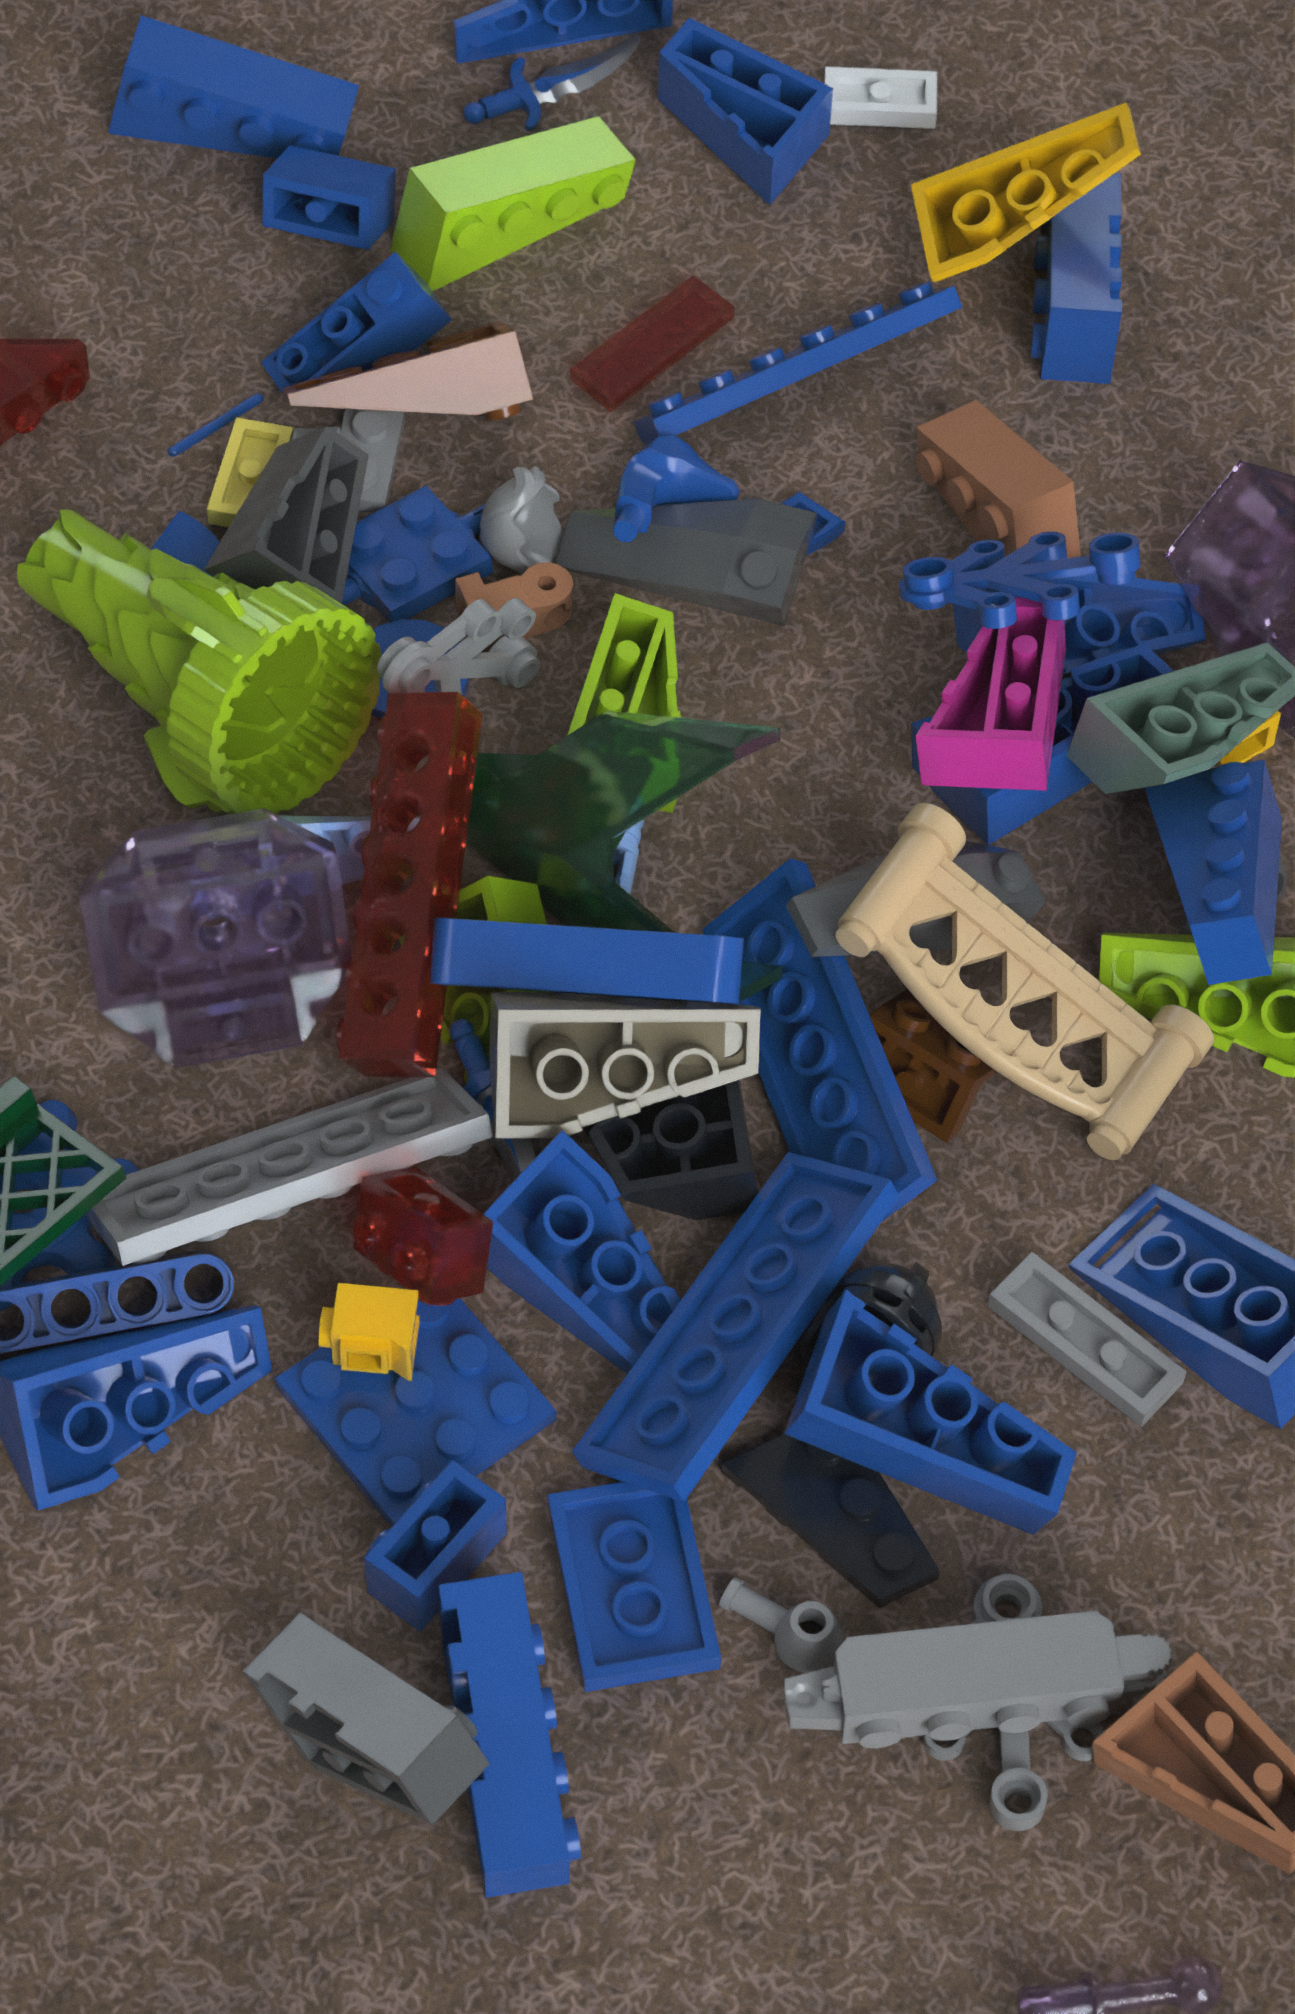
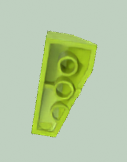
[1099,932,1295,1078]

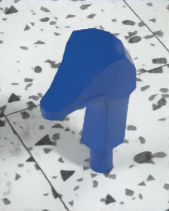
[613,434,740,542]

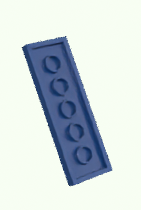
[702,858,938,1221]
[572,1152,899,1502]

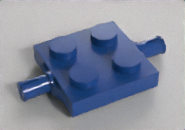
[342,485,493,622]

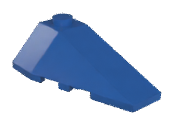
[458,1130,681,1374]

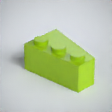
[561,593,685,813]

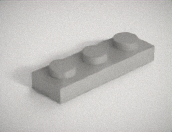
[988,1252,1186,1427]

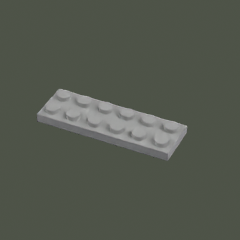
[85,1067,493,1266]

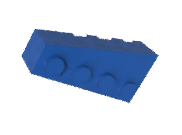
[108,15,359,159]
[1030,173,1122,384]
[911,644,1173,845]
[1145,760,1282,985]
[784,1290,1077,1535]
[438,1571,581,1898]

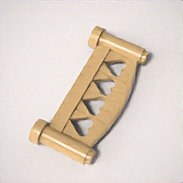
[835,803,1214,1160]

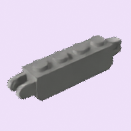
[783,1611,1173,1748]

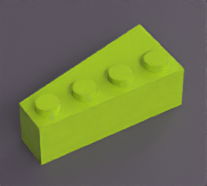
[390,116,636,292]

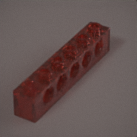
[336,691,483,1077]

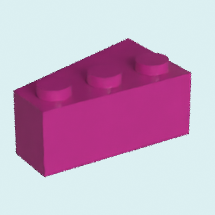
[916,597,1066,791]

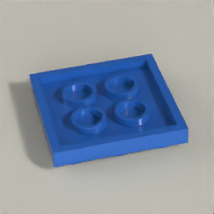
[275,1270,557,1528]

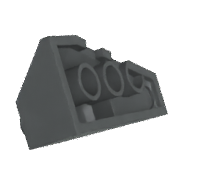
[555,499,817,626]
[786,841,1046,957]

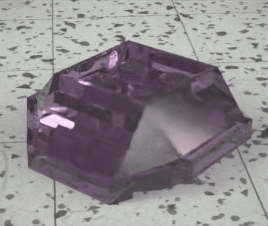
[77,808,353,1068]

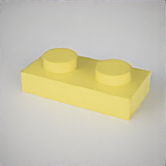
[207,417,294,527]

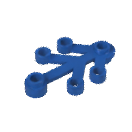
[898,531,1141,629]

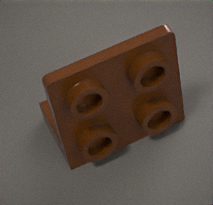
[869,989,997,1143]

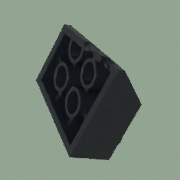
[583,1080,758,1220]

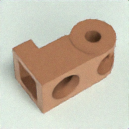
[455,562,573,652]

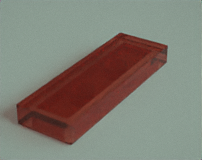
[570,275,734,412]

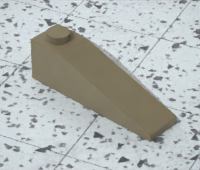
[489,992,761,1138]

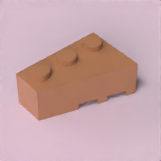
[915,400,1081,558]
[1092,1652,1295,1874]

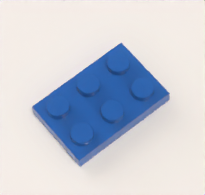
[547,1482,721,1692]

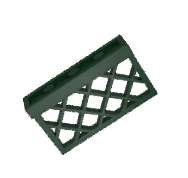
[0,1076,127,1286]

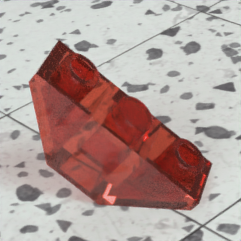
[0,338,91,446]

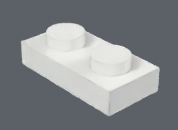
[824,67,937,129]

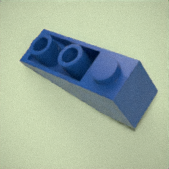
[261,252,452,395]

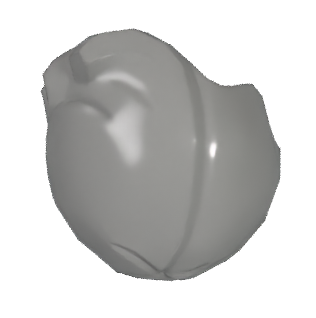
[479,466,564,575]

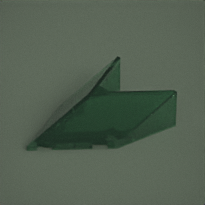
[439,711,782,1002]

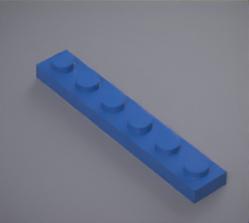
[633,281,962,443]

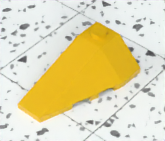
[911,102,1141,283]

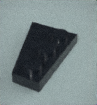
[721,1434,940,1608]

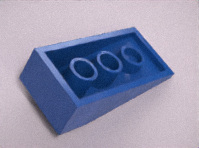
[1068,1183,1295,1429]

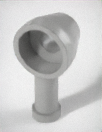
[719,1576,843,1673]

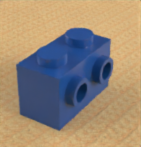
[262,145,396,250]
[364,1460,507,1632]

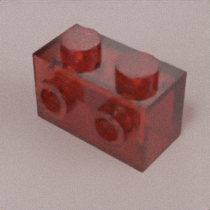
[353,1166,493,1306]

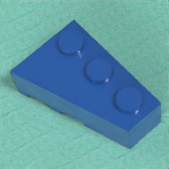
[658,17,833,205]

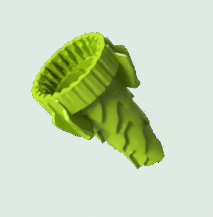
[17,509,382,815]

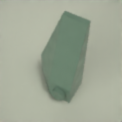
[1067,642,1295,794]

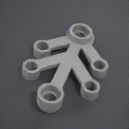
[377,598,541,742]
[923,1574,1105,1831]

